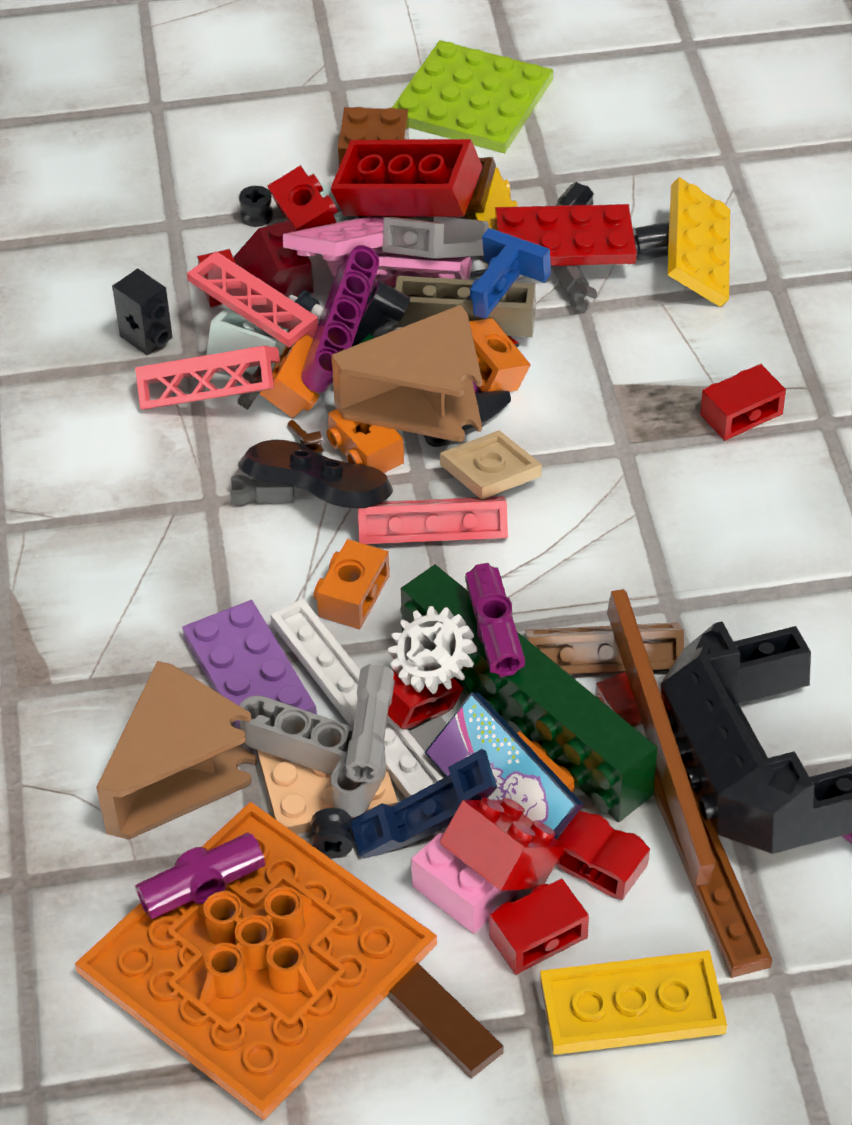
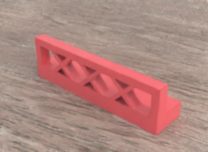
[187,251,318,347]
[135,345,280,410]
[358,496,508,544]

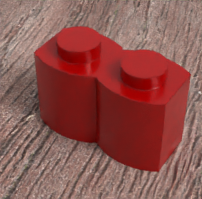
[388,668,463,729]
[556,811,650,900]

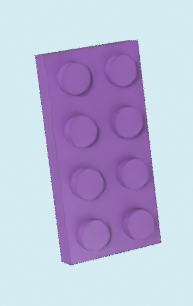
[182,599,317,745]

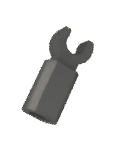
[553,265,597,312]
[230,475,294,505]

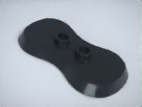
[238,439,393,508]

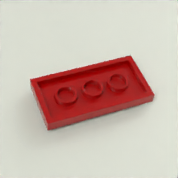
[495,204,637,266]

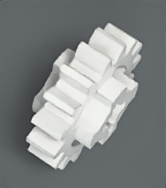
[388,606,477,694]

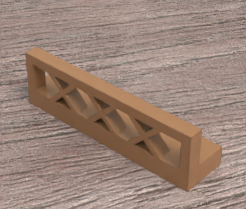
[525,622,684,674]

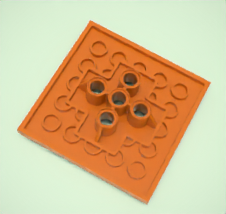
[75,801,437,1120]

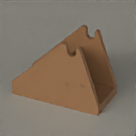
[332,305,482,442]
[96,661,257,840]

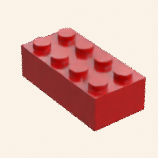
[330,139,483,217]

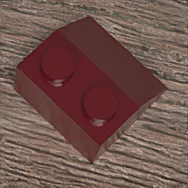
[233,220,314,298]

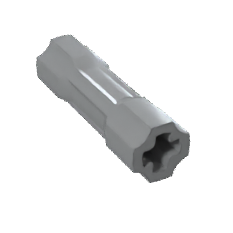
[345,664,395,783]

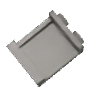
[382,217,489,259]

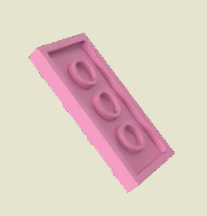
[283,216,384,261]

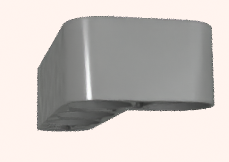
[239,695,386,817]

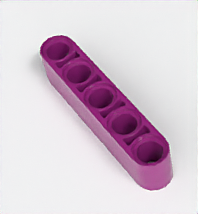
[301,245,380,393]

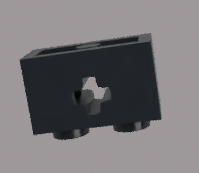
[112,268,173,356]

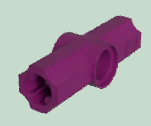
[465,563,525,677]
[135,832,266,919]

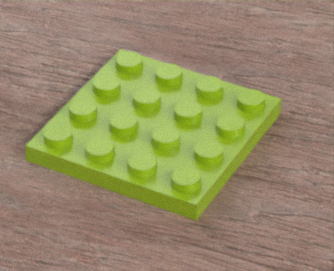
[392,40,553,154]

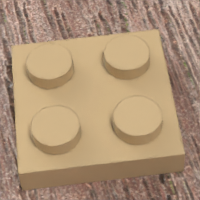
[440,430,542,500]

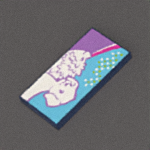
[424,693,584,839]

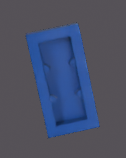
[470,228,551,319]

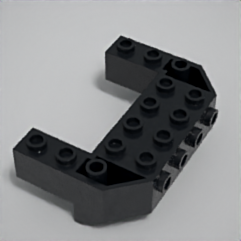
[661,621,852,854]

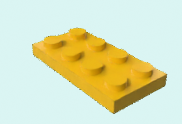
[667,177,730,307]
[540,950,727,1055]

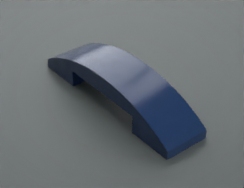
[352,749,497,859]

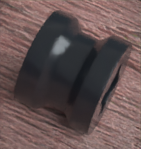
[239,185,273,227]
[311,808,353,859]

